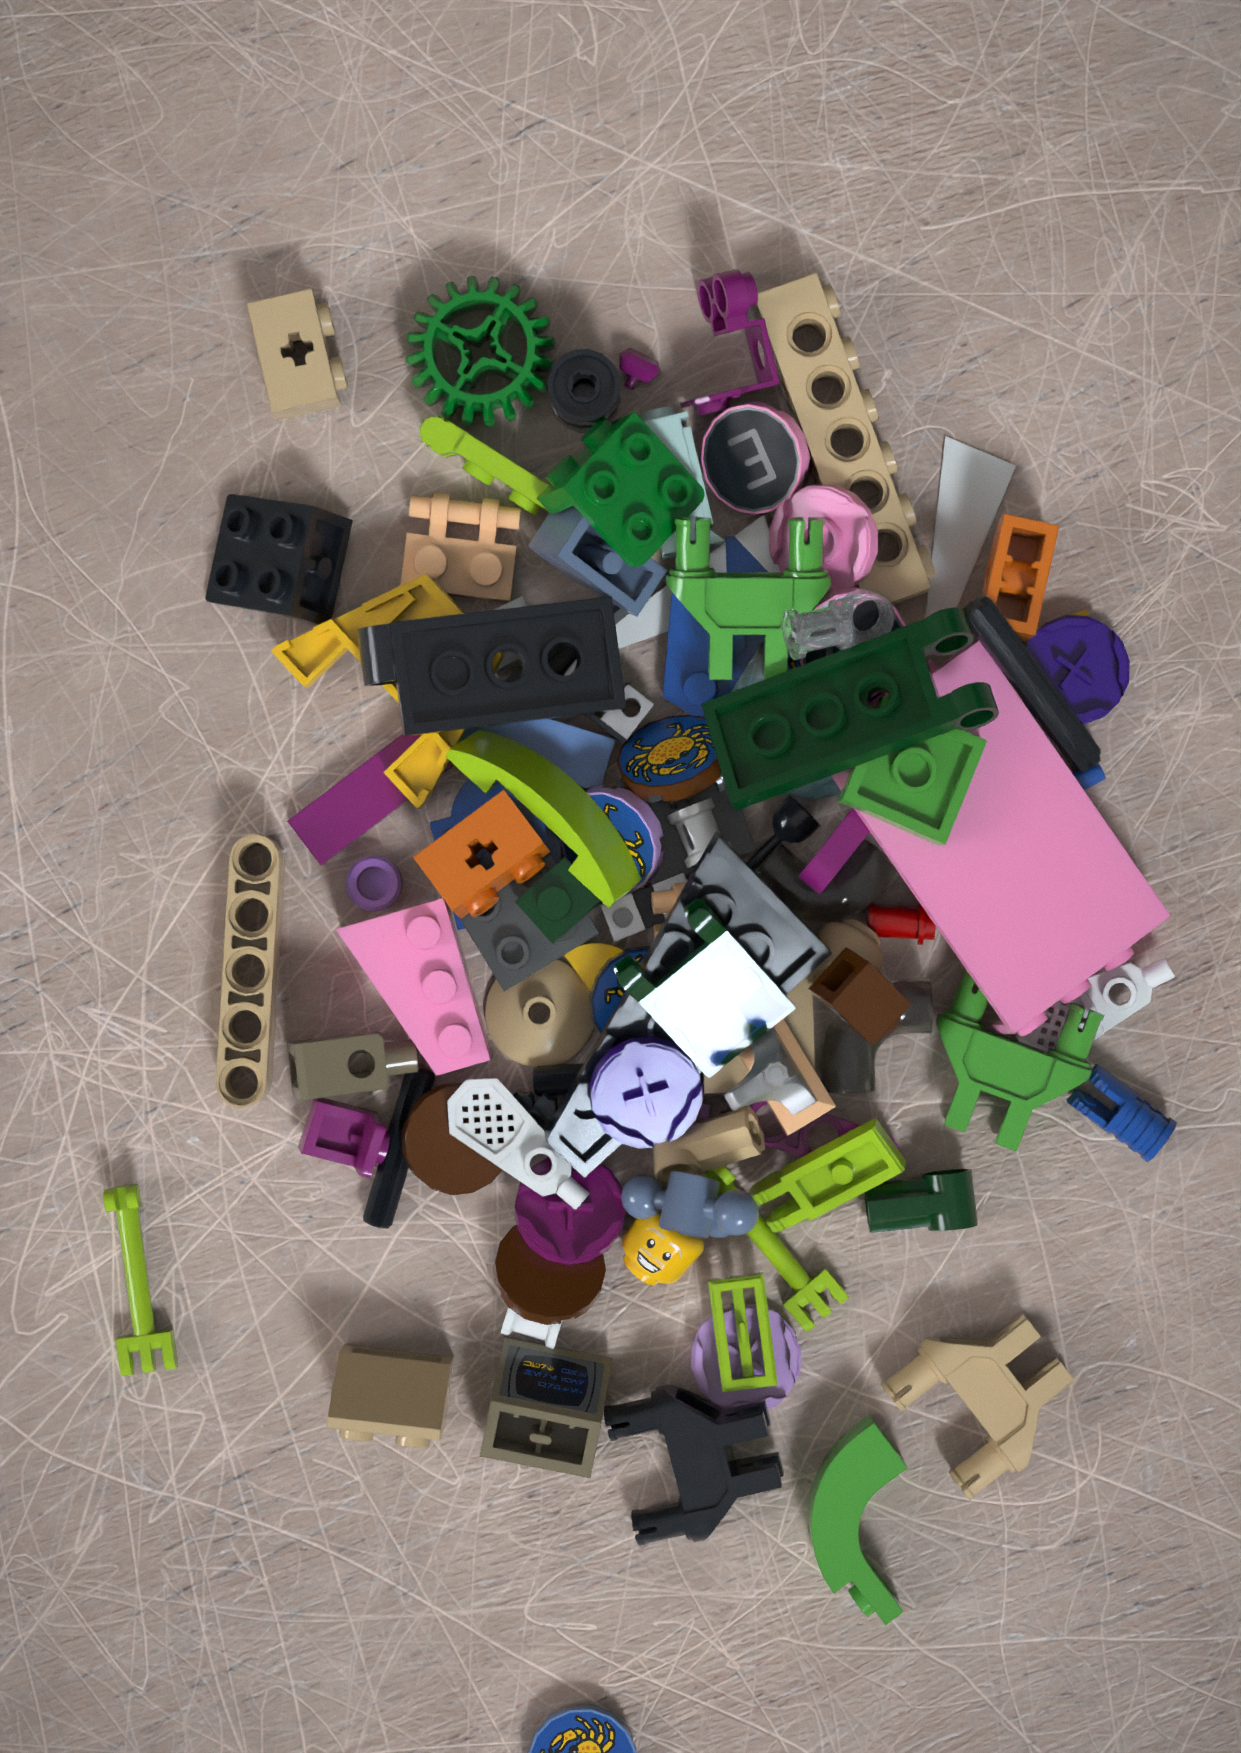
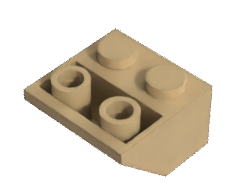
[326,1344,454,1448]

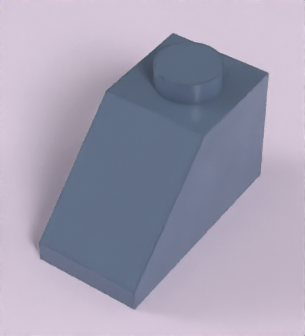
[528,506,667,617]

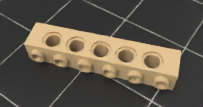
[752,272,935,605]

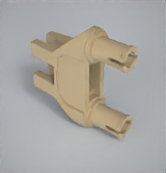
[880,1314,1074,1500]

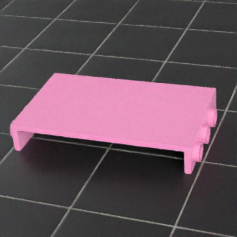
[831,641,1171,1037]

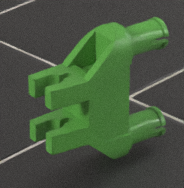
[666,516,832,680]
[935,967,1105,1152]

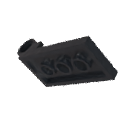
[357,596,627,736]

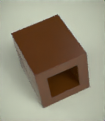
[808,947,912,1046]

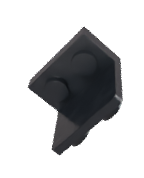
[205,494,353,626]

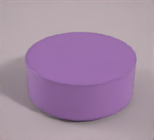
[346,856,403,911]

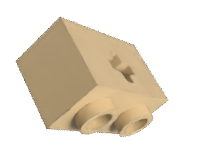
[246,288,348,421]

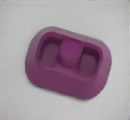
[619,348,661,390]

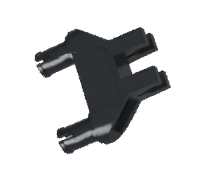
[604,1384,784,1546]

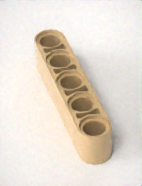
[216,834,286,1108]

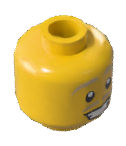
[622,1210,704,1286]

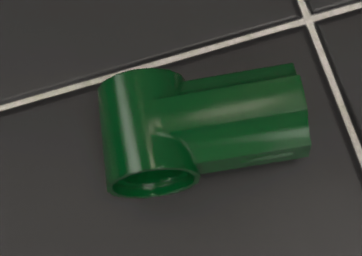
[864,1169,978,1233]

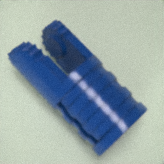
[1066,1064,1177,1162]

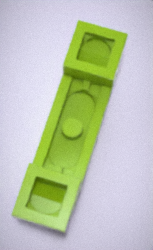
[445,729,641,908]

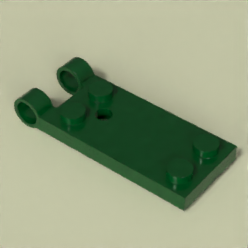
[701,607,999,810]

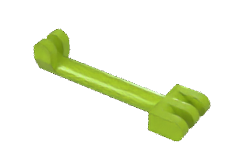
[705,1165,850,1333]
[103,1184,178,1376]

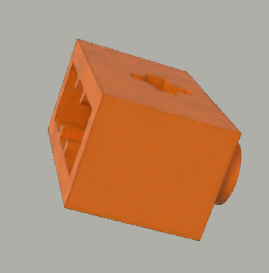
[980,514,1059,641]
[413,790,551,919]

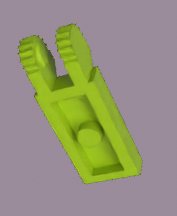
[418,415,549,516]
[748,1118,906,1233]

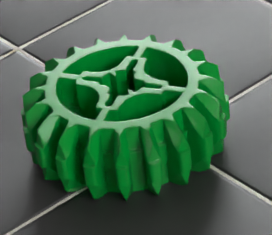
[406,276,556,428]

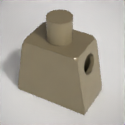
[287,1031,418,1101]

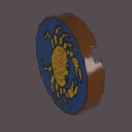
[616,715,722,802]

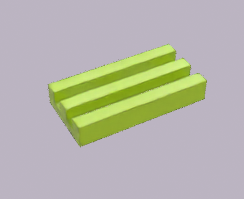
[708,1272,778,1392]

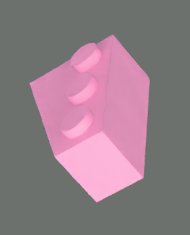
[336,898,493,1076]

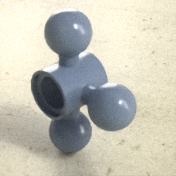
[621,1171,759,1239]

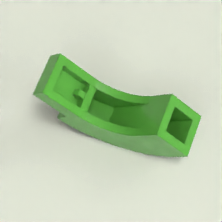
[808,1414,908,1625]

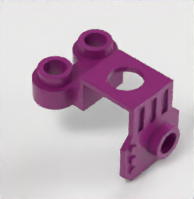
[680,269,780,416]

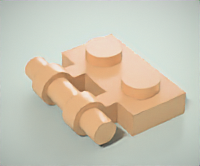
[400,492,521,602]

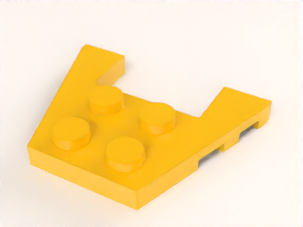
[271,574,505,809]

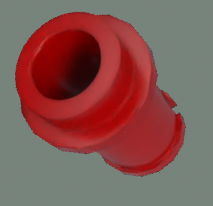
[868,902,936,945]

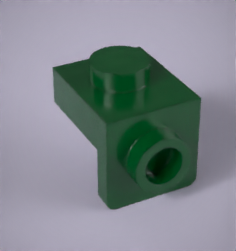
[515,857,603,945]

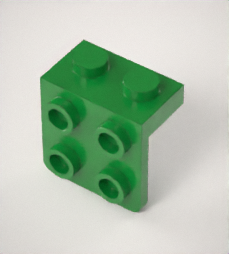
[537,411,705,568]

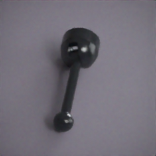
[747,795,821,870]

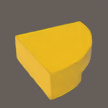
[564,942,624,991]

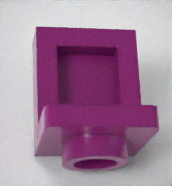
[298,1098,390,1178]

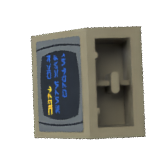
[480,1336,613,1478]

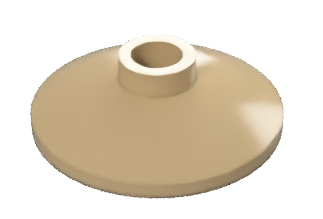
[485,960,594,1067]

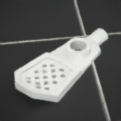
[1015,958,1175,1052]
[447,1078,590,1210]

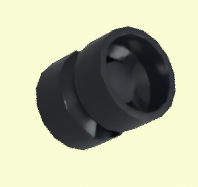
[548,349,621,433]

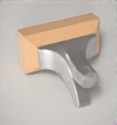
[724,1019,836,1136]

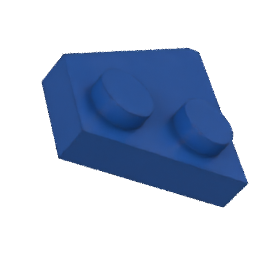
[663,592,763,718]

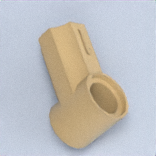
[653,1106,765,1189]

